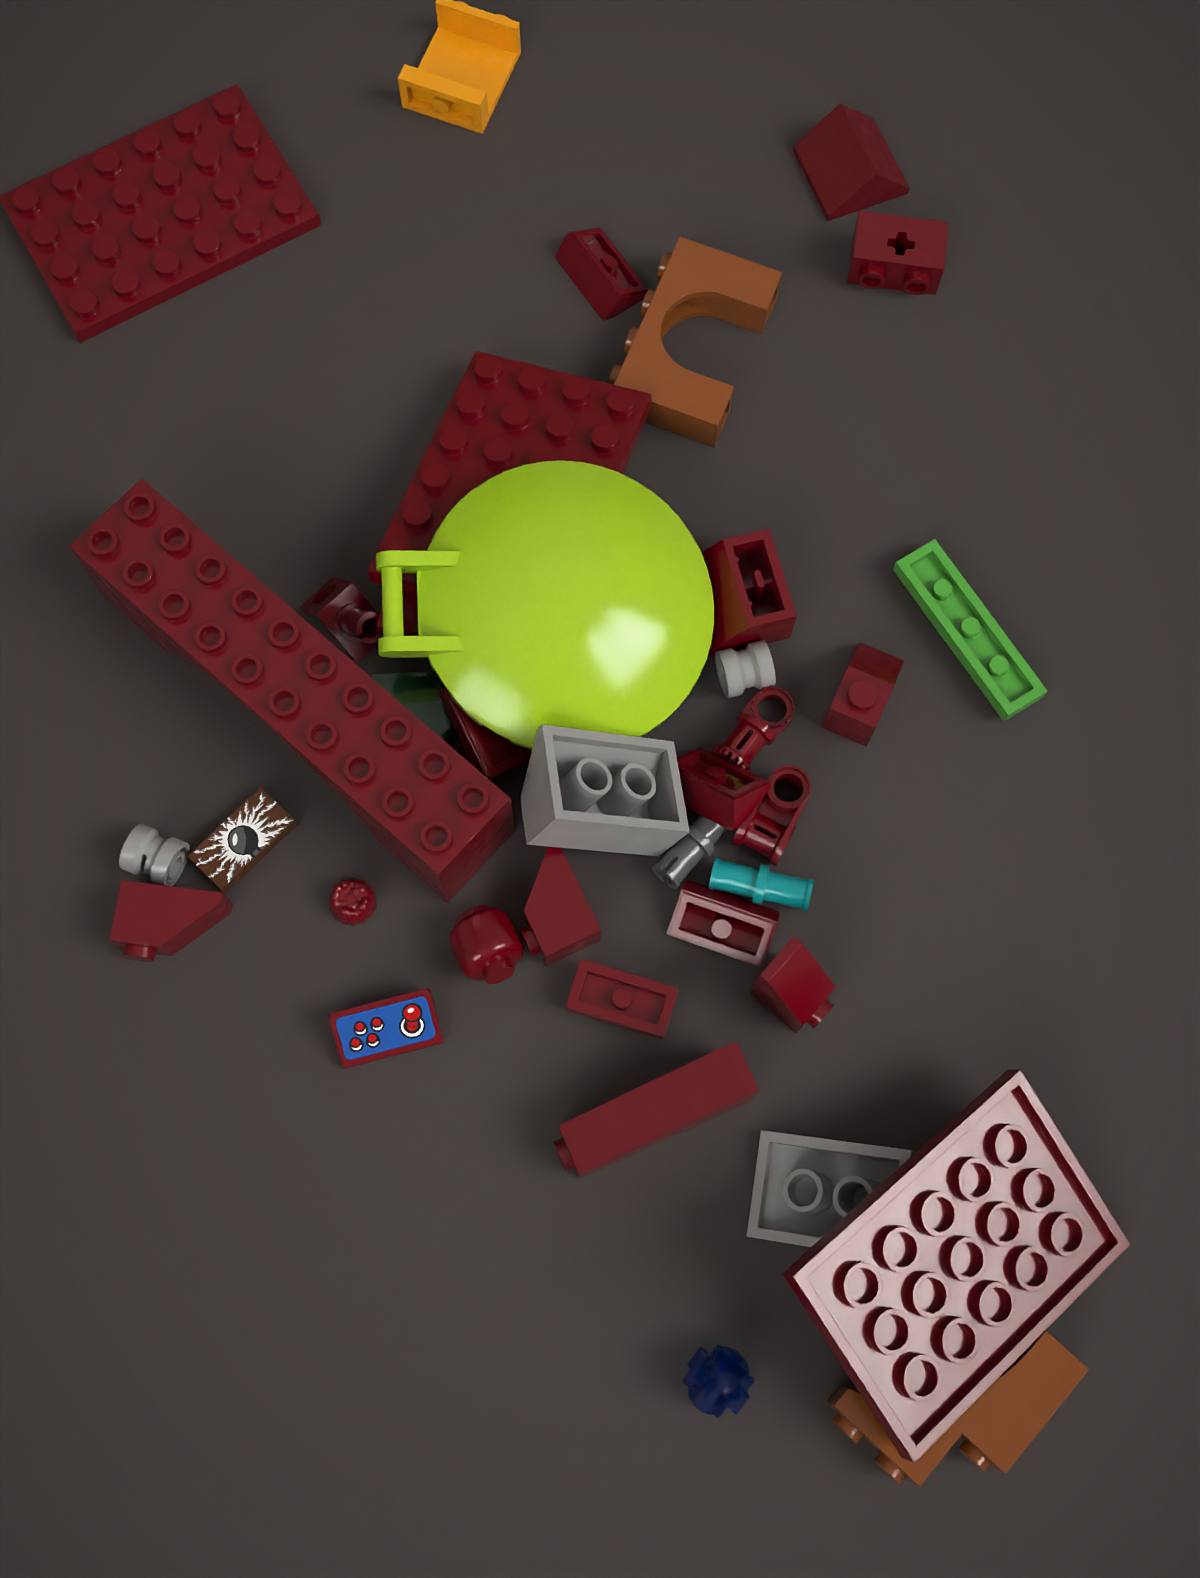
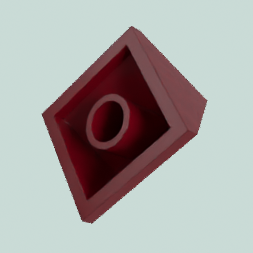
[793,103,910,221]

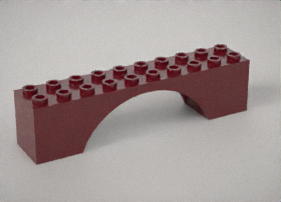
[69,478,515,903]

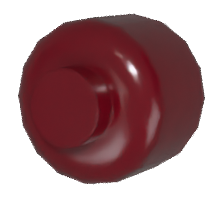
[449,905,524,984]

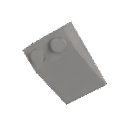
[747,1130,916,1247]

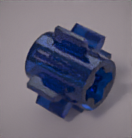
[682,1344,755,1418]

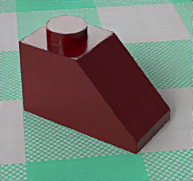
[822,642,904,747]
[519,847,601,966]
[109,880,233,962]
[750,936,836,1033]

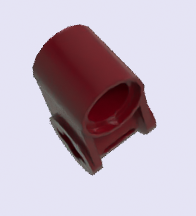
[731,765,812,866]

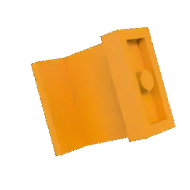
[398,0,521,134]

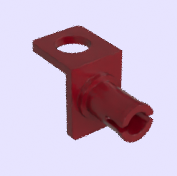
[300,577,383,661]

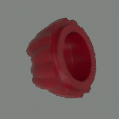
[329,878,377,926]

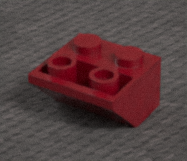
[701,528,797,658]

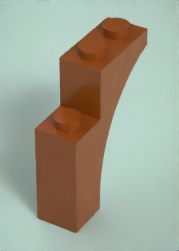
[827,1330,1089,1486]

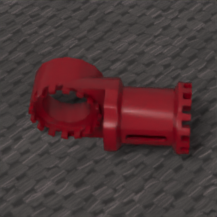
[711,685,795,772]

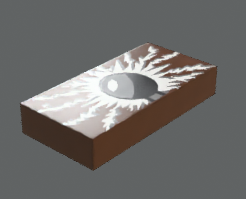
[187,787,297,894]

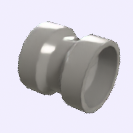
[715,640,776,698]
[119,823,190,886]

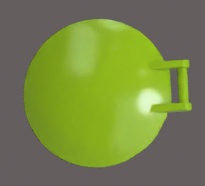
[376,460,714,750]

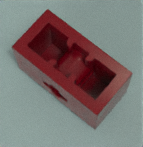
[847,210,949,295]

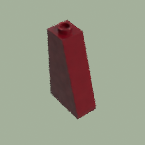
[553,1041,760,1179]

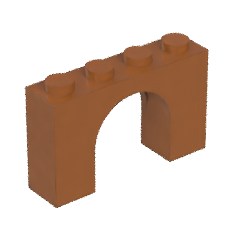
[608,237,782,448]

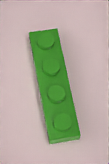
[893,539,1048,722]

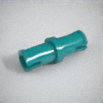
[709,858,814,912]

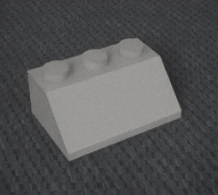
[520,724,690,857]

